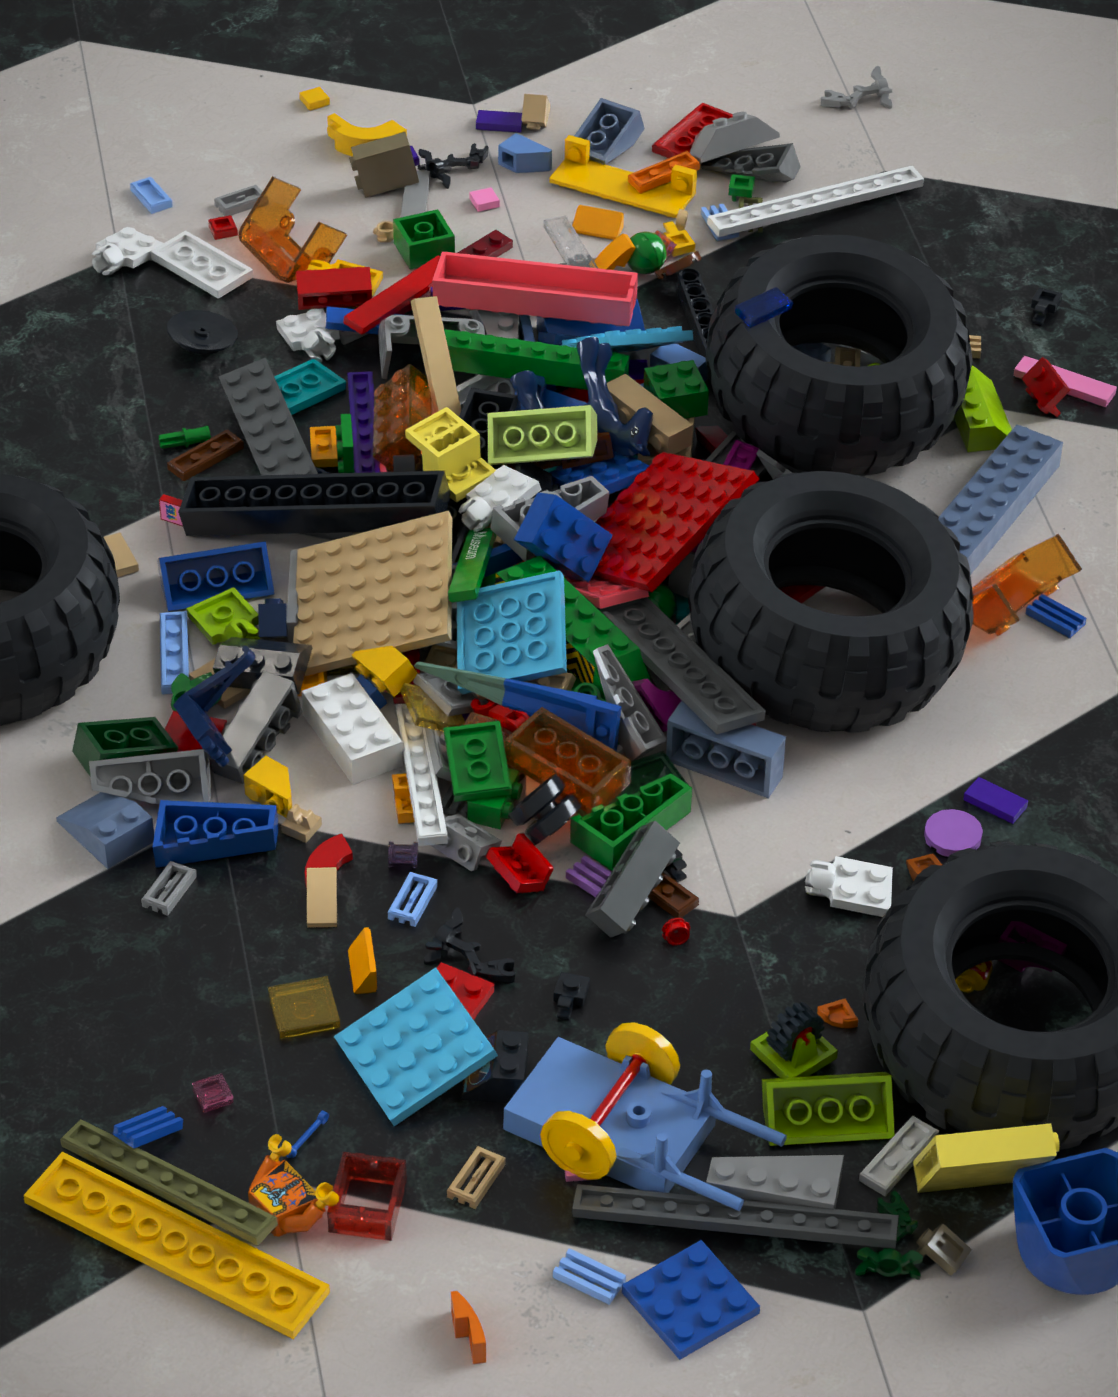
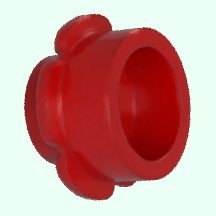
[662,918,690,946]

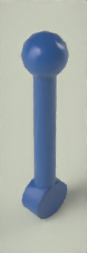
[286,1110,329,1158]

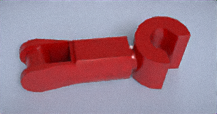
[471,698,532,736]

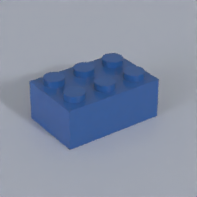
[514,492,613,582]

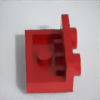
[1021,357,1070,417]
[485,833,554,893]

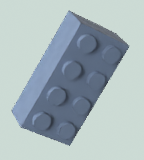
[666,701,786,799]

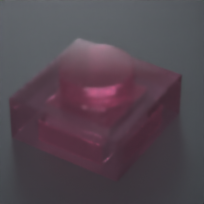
[192,1073,233,1113]

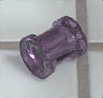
[388,841,419,868]

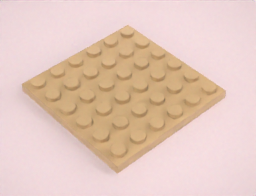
[293,511,452,676]

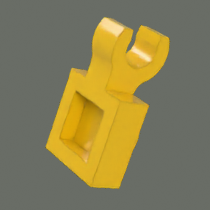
[662,221,696,257]

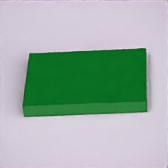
[443,721,512,802]

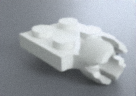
[92,227,164,275]
[276,308,340,362]
[458,465,541,532]
[805,856,893,917]

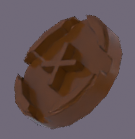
[655,251,701,280]

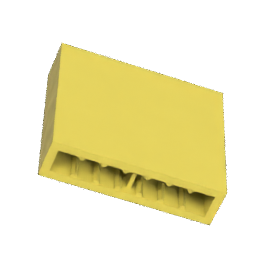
[913,1123,1060,1193]

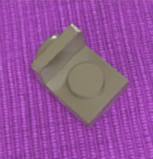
[916,1224,972,1276]

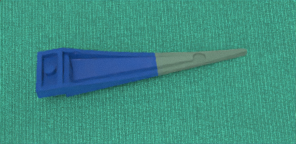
[414,662,622,760]

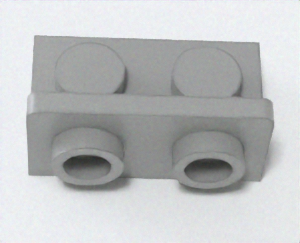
[431,814,502,871]

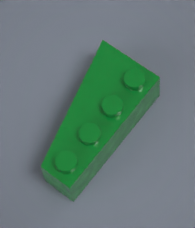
[570,773,692,871]

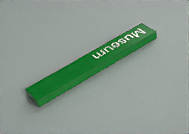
[448,528,496,603]

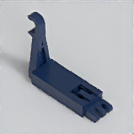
[173,646,255,767]

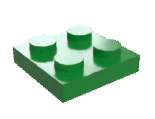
[336,414,354,473]

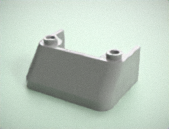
[378,315,485,379]

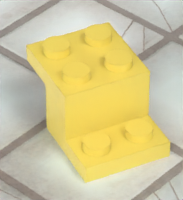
[405,407,496,502]

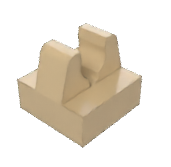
[281,804,322,843]

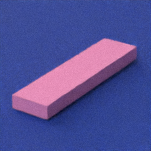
[1014,356,1117,407]

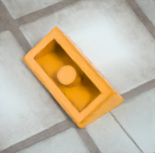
[571,205,624,240]
[348,927,377,994]

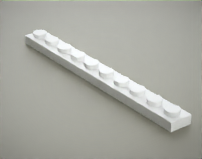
[707,166,924,237]

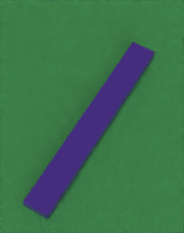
[347,371,380,473]

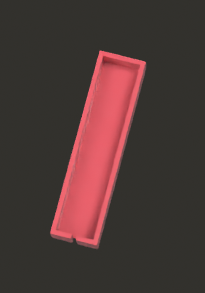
[432,252,638,326]

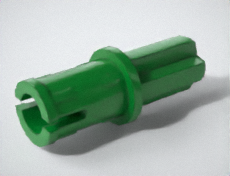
[158,426,211,449]

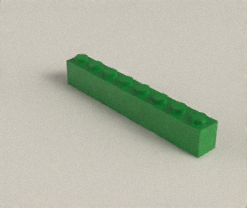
[424,329,629,390]

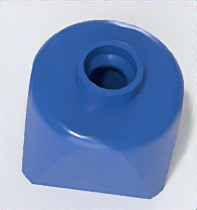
[1013,1148,1118,1295]

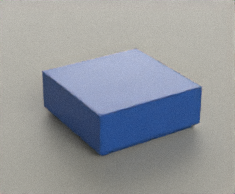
[356,674,387,709]

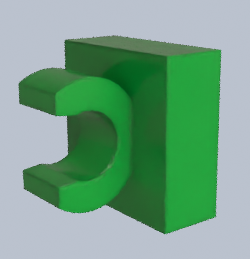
[728,174,755,202]

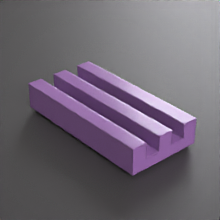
[566,856,611,897]

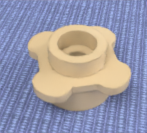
[373,221,393,242]

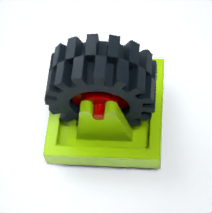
[750,1002,838,1078]

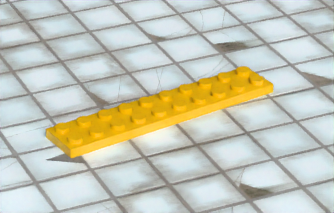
[24,1152,330,1340]

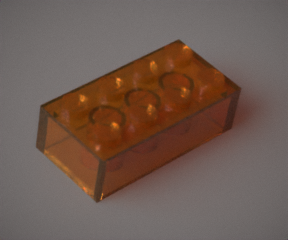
[373,364,432,472]
[505,707,631,814]

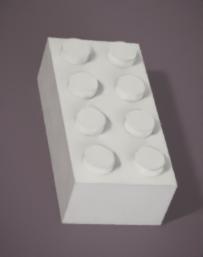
[302,673,403,785]

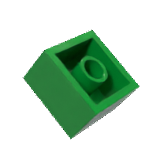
[393,209,455,269]
[644,360,709,419]

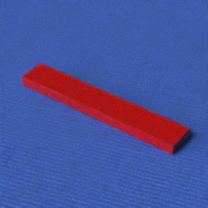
[343,255,440,335]

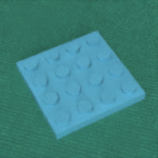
[560,326,693,353]
[457,570,567,695]
[334,967,498,1126]

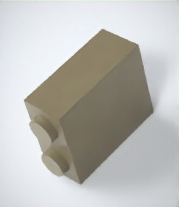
[349,132,419,198]

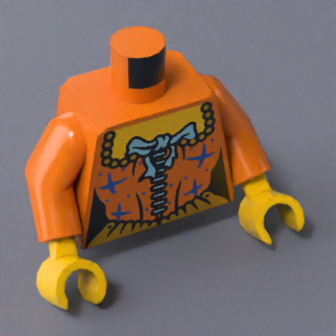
[248,1134,339,1237]

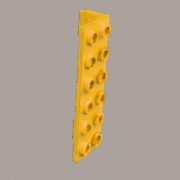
[549,135,697,218]

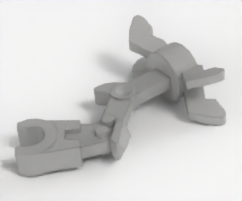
[821,66,892,109]

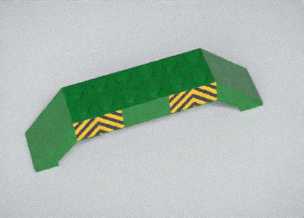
[480,555,652,745]

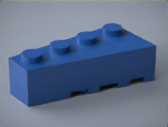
[153,800,279,868]

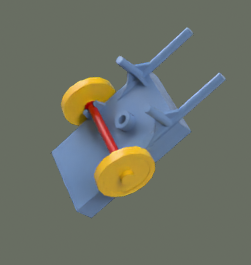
[503,1022,787,1211]

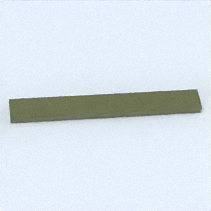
[60,1119,278,1246]

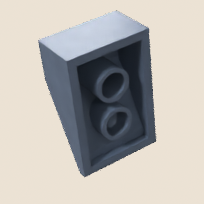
[574,98,645,164]
[56,792,154,869]

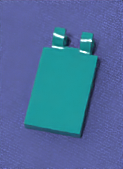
[274,358,346,415]

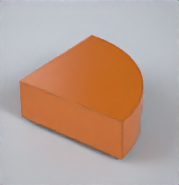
[817,998,858,1028]

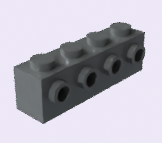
[585,821,680,937]

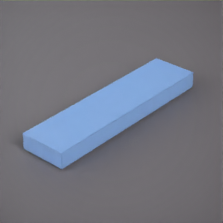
[160,611,189,694]

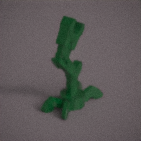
[855,1191,923,1280]

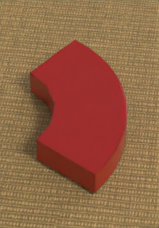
[305,833,353,890]

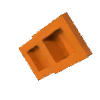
[451,1291,486,1364]

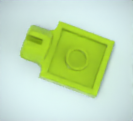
[186,587,260,645]

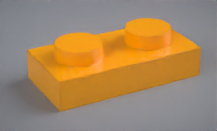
[310,426,338,468]

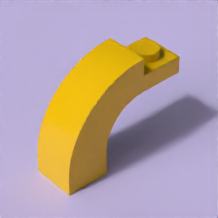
[327,113,407,157]

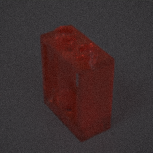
[327,1152,407,1241]

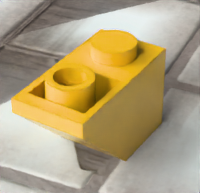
[352,646,418,697]
[244,756,292,818]

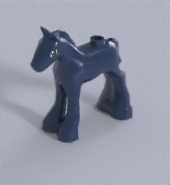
[510,337,653,456]

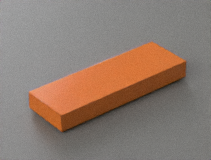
[628,151,700,194]

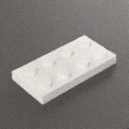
[150,230,253,299]

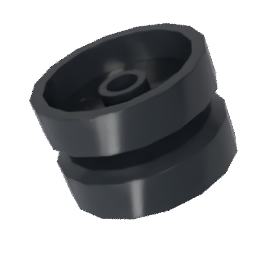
[508,774,582,845]

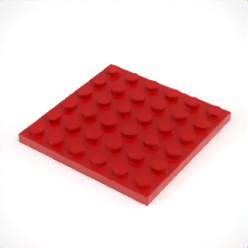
[593,452,759,592]

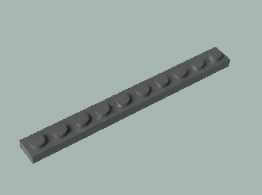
[572,1184,899,1249]

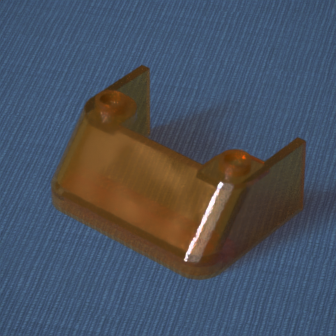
[239,176,347,283]
[972,534,1082,636]

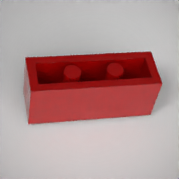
[296,267,372,310]

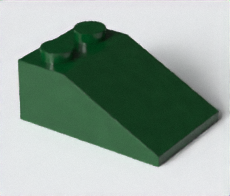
[72,717,178,777]

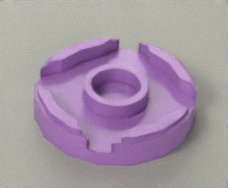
[924,809,983,857]

